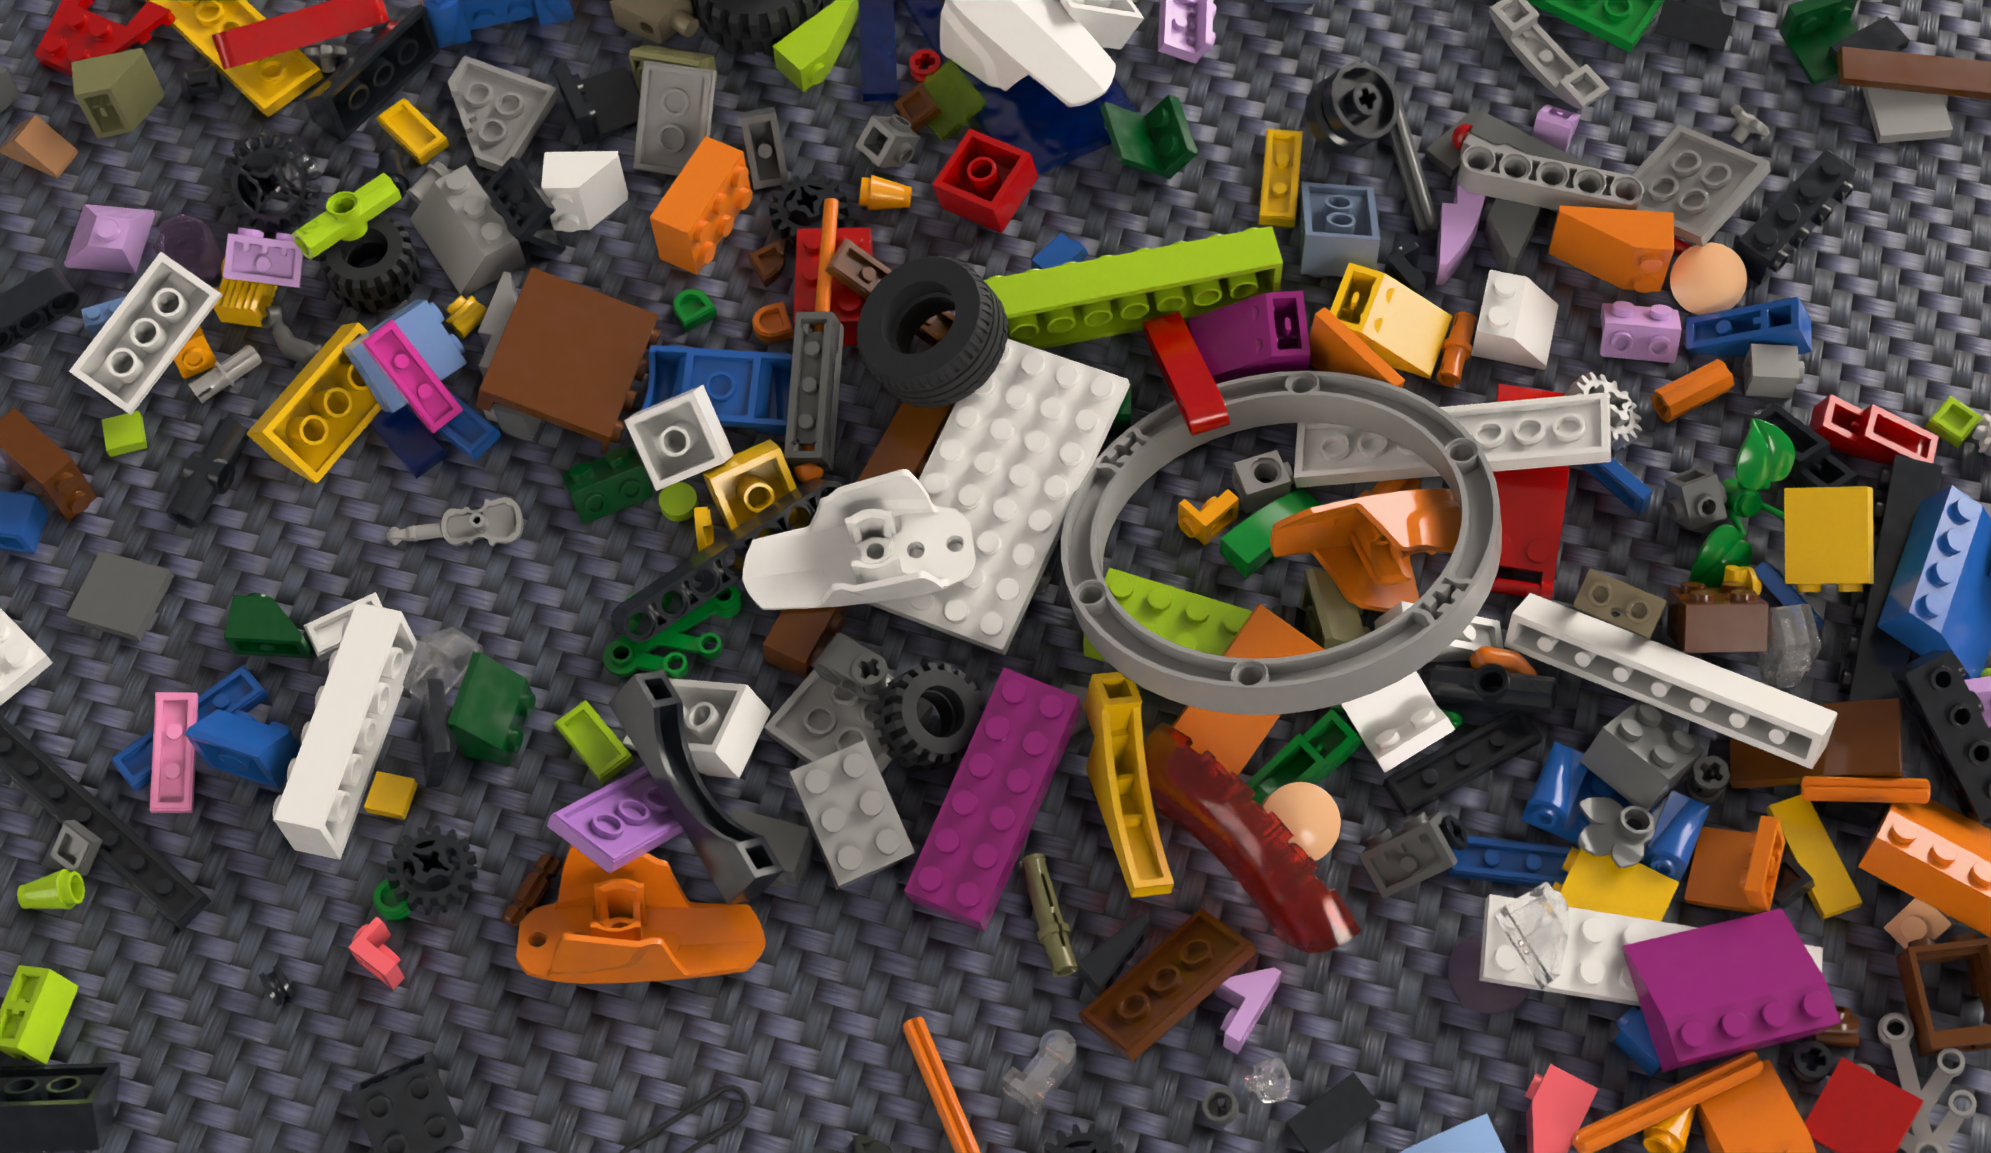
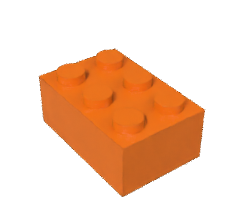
[650,136,753,275]

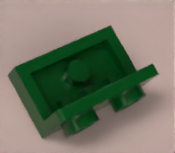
[561,446,653,524]

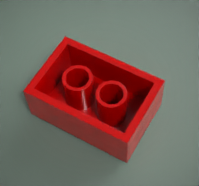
[793,227,874,345]

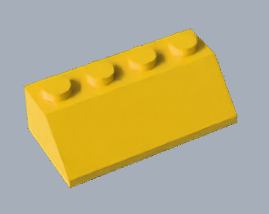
[246,322,382,484]

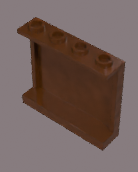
[476,267,661,455]

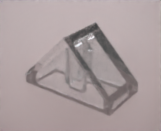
[402,626,484,700]

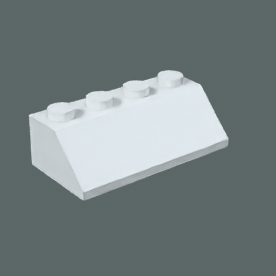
[69,252,222,415]

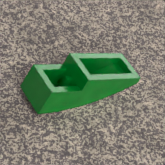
[1219,488,1321,579]
[1240,709,1364,810]

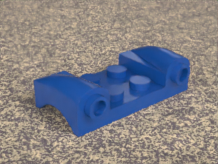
[423,0,575,48]
[641,345,793,435]
[1521,742,1710,883]

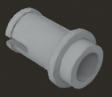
[406,161,451,205]

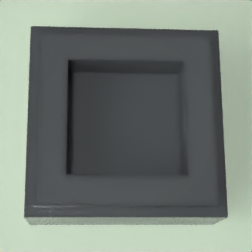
[49,819,103,876]

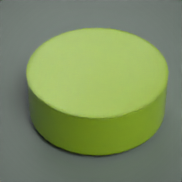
[659,482,699,522]

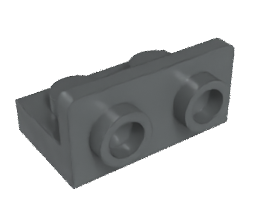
[1359,811,1458,899]

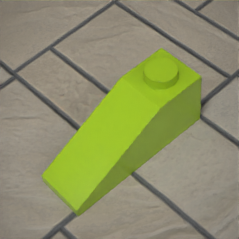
[773,0,860,92]

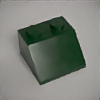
[447,651,536,766]

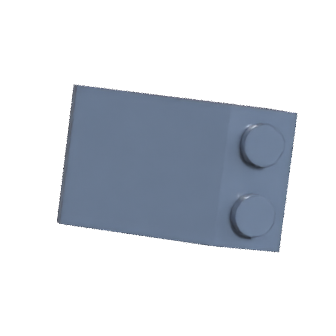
[1299,182,1380,278]

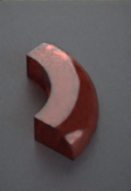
[1144,722,1361,953]

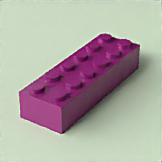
[904,667,1082,932]

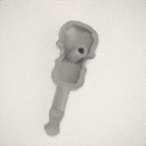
[386,497,524,546]

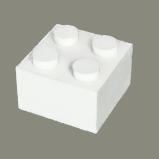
[624,385,734,491]

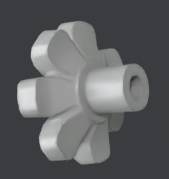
[304,44,350,73]
[1730,104,1770,144]

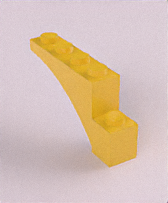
[1083,672,1174,898]

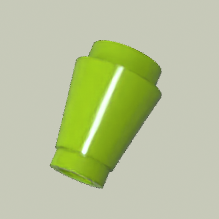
[17,869,85,909]

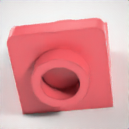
[348,917,405,990]

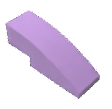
[1435,178,1485,285]

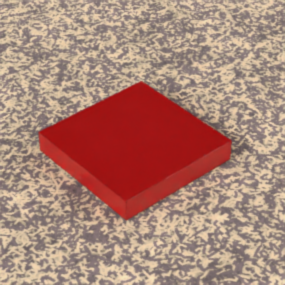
[1804,1057,1924,1153]

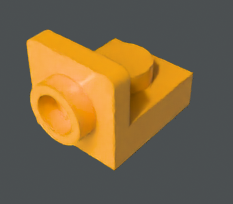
[174,325,217,379]
[1178,489,1239,545]

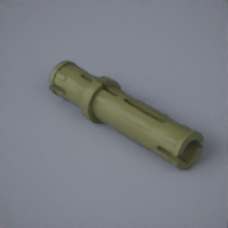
[1019,853,1078,978]

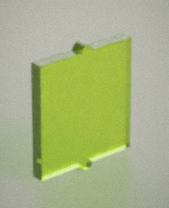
[923,59,987,142]

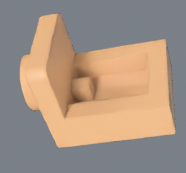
[1883,898,1956,949]

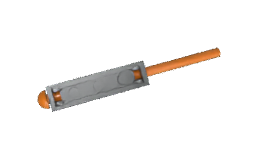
[784,198,844,483]

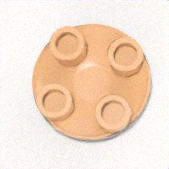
[1670,243,1747,315]
[1259,782,1341,864]

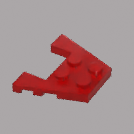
[34,0,176,78]

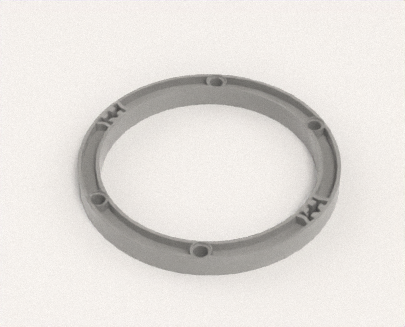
[1061,371,1502,715]

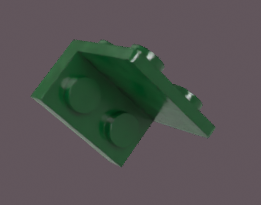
[1779,0,1859,85]
[1100,94,1198,180]

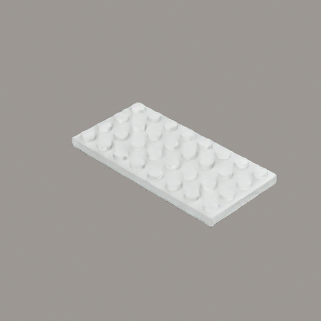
[866,339,1130,655]

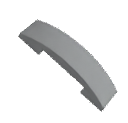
[1489,0,1610,110]

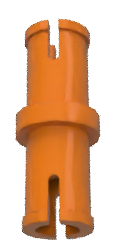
[1436,311,1478,387]

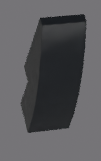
[1747,404,1858,488]

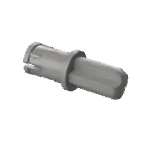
[188,345,262,404]

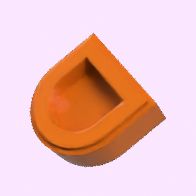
[752,301,794,343]

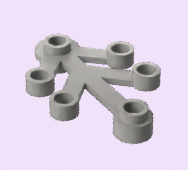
[1856,1013,1976,1153]

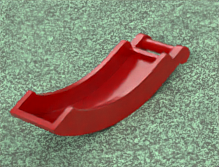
[1490,384,1570,601]

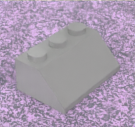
[410,165,526,297]

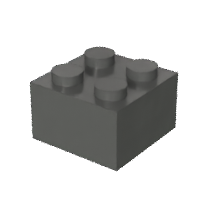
[1580,700,1705,811]

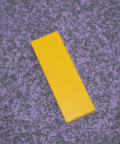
[1258,129,1303,227]
[1766,795,1863,920]

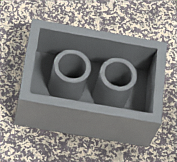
[788,739,915,890]

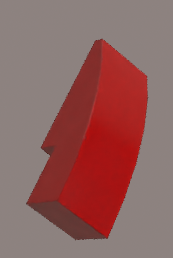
[1809,394,1939,465]

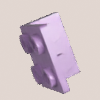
[223,228,304,288]

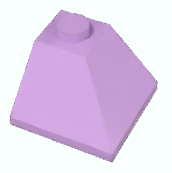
[64,204,155,274]

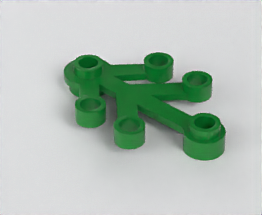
[603,585,742,679]

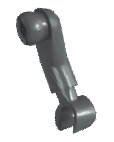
[261,306,323,365]

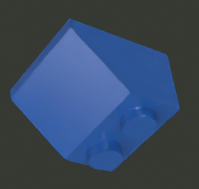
[185,709,300,790]

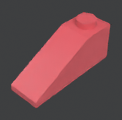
[1525,1064,1598,1153]

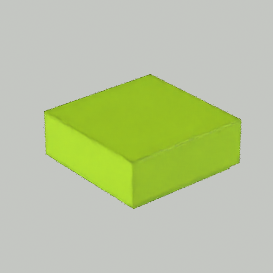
[1925,396,1982,449]
[102,410,147,457]

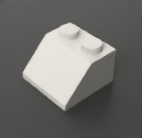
[541,151,628,232]
[1471,270,1559,370]

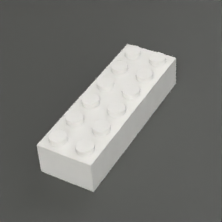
[272,602,419,860]

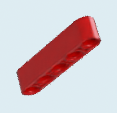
[212,0,389,70]
[1142,310,1230,436]

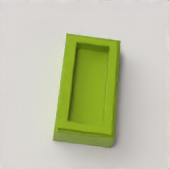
[553,700,634,784]

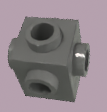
[855,114,920,169]
[1664,466,1727,531]

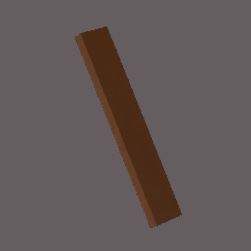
[1837,46,1991,100]

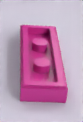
[360,319,463,434]

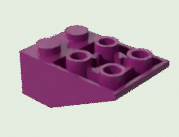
[1189,291,1311,384]

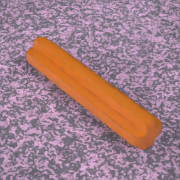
[1801,776,1931,803]

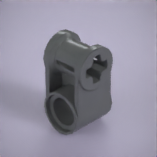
[813,633,891,703]

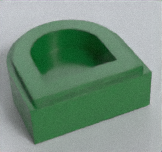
[672,289,718,333]

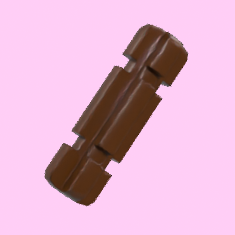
[502,853,562,929]

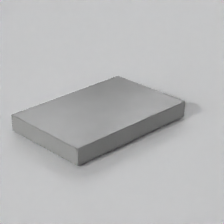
[633,61,716,176]

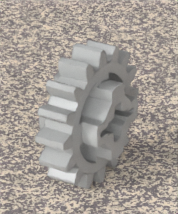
[1565,372,1642,451]

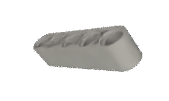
[1458,145,1644,211]

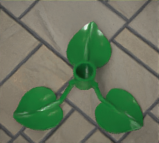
[1688,418,1795,588]

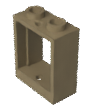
[1573,568,1667,640]

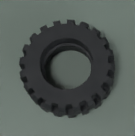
[693,0,826,56]

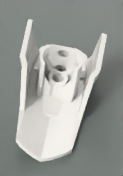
[940,0,1116,107]
[742,469,976,610]

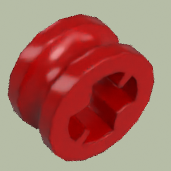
[909,49,942,85]

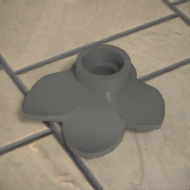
[1577,797,1655,868]

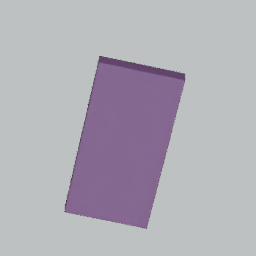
[547,765,684,874]

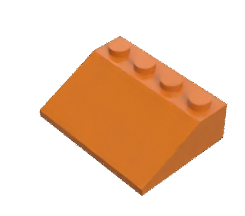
[1858,798,1991,937]

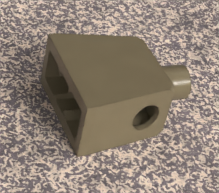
[610,0,699,44]

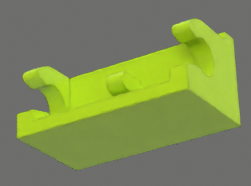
[0,965,79,1065]

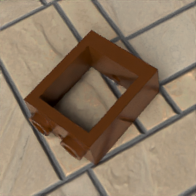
[1896,933,1991,1058]

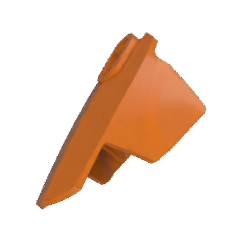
[1270,488,1462,612]
[516,844,766,984]

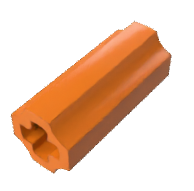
[1650,359,1735,423]

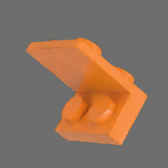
[1684,815,1785,914]

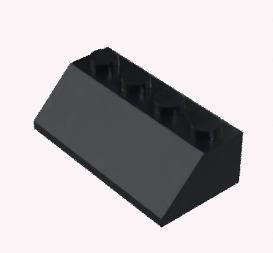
[304,4,440,142]
[0,1063,121,1153]

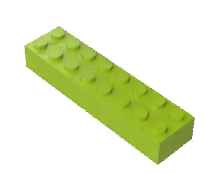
[984,226,1283,349]

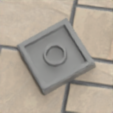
[1862,87,1953,143]

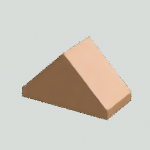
[0,115,78,179]

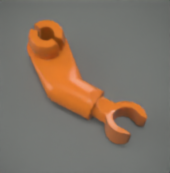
[1470,646,1537,675]

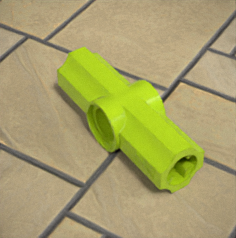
[291,173,402,260]

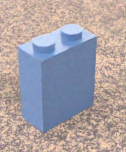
[342,299,467,413]

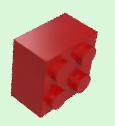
[932,128,1038,234]

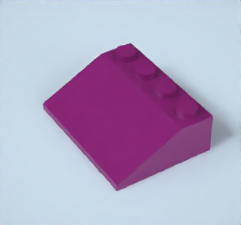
[1621,908,1841,1072]

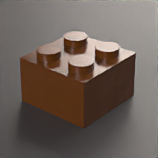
[1667,581,1769,653]

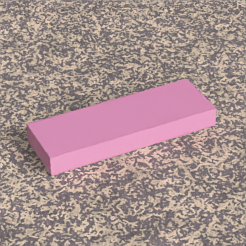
[150,692,199,813]

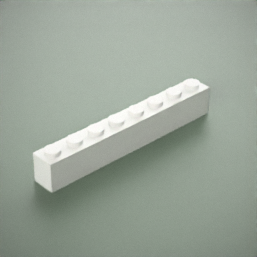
[1504,593,1838,769]

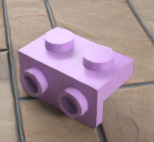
[1158,0,1216,64]
[1600,301,1682,363]

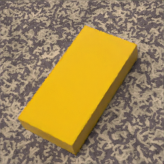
[376,98,449,166]

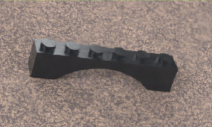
[609,670,784,905]

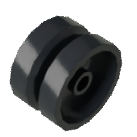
[1305,62,1400,154]

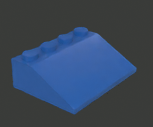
[1877,485,1991,680]

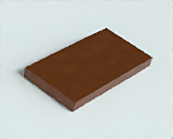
[1730,698,1903,788]
[1078,908,1257,1062]

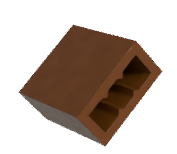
[0,407,97,522]

